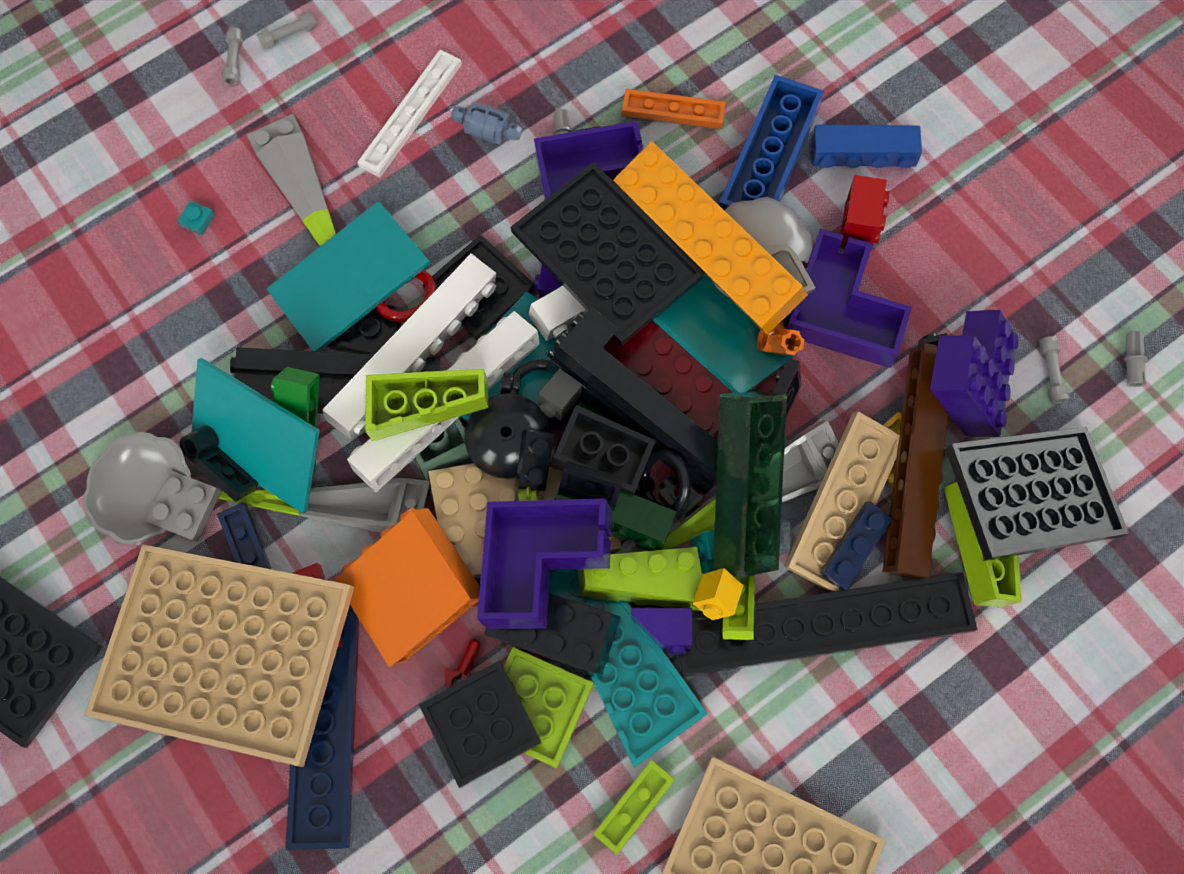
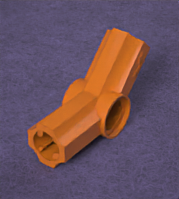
[757,320,805,356]

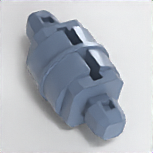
[451,102,522,144]

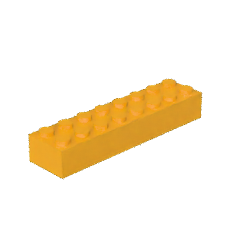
[613,141,808,335]

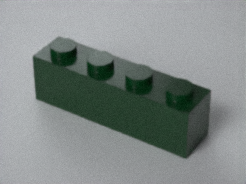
[554,490,677,551]

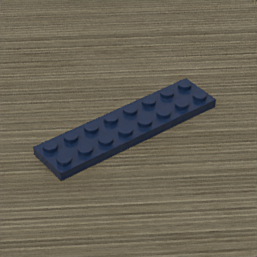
[285,605,359,850]

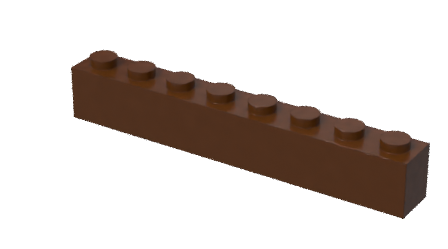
[882,343,949,578]

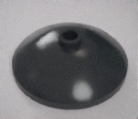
[464,394,550,479]

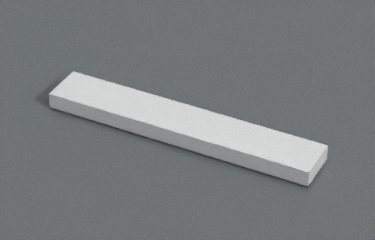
[357,49,462,178]

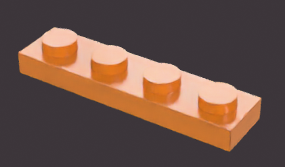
[622,89,726,129]

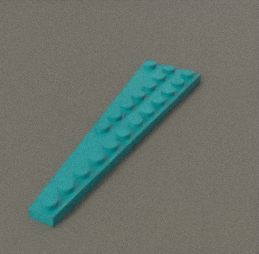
[549,569,708,768]

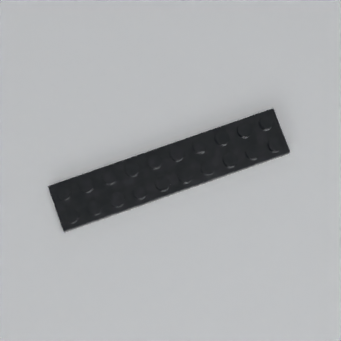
[679,572,978,677]

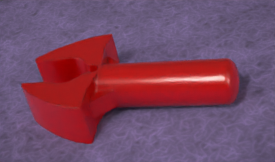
[445,639,481,689]

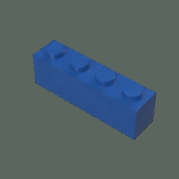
[812,125,922,168]

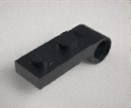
[179,426,258,502]

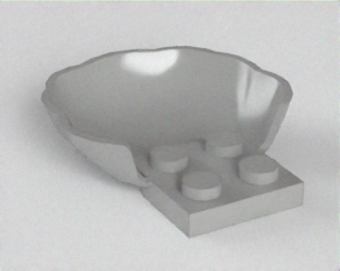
[713,197,816,296]
[83,432,222,544]

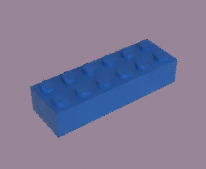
[719,75,824,210]

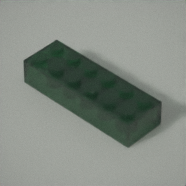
[713,392,787,578]

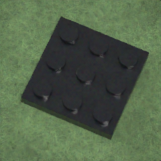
[422,234,534,341]
[419,661,542,789]

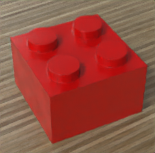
[840,175,890,249]

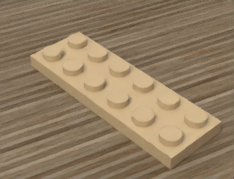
[784,411,900,592]

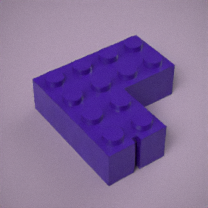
[534,121,644,199]
[787,229,912,368]
[930,310,1018,437]
[477,499,612,629]

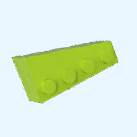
[365,369,488,441]
[944,482,1022,608]
[577,547,702,613]

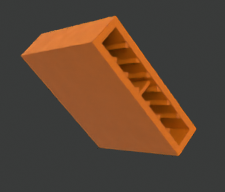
[334,508,480,667]

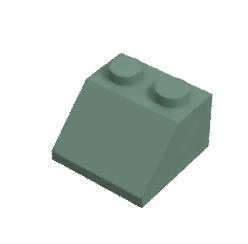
[415,418,473,481]

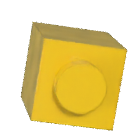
[693,568,743,620]

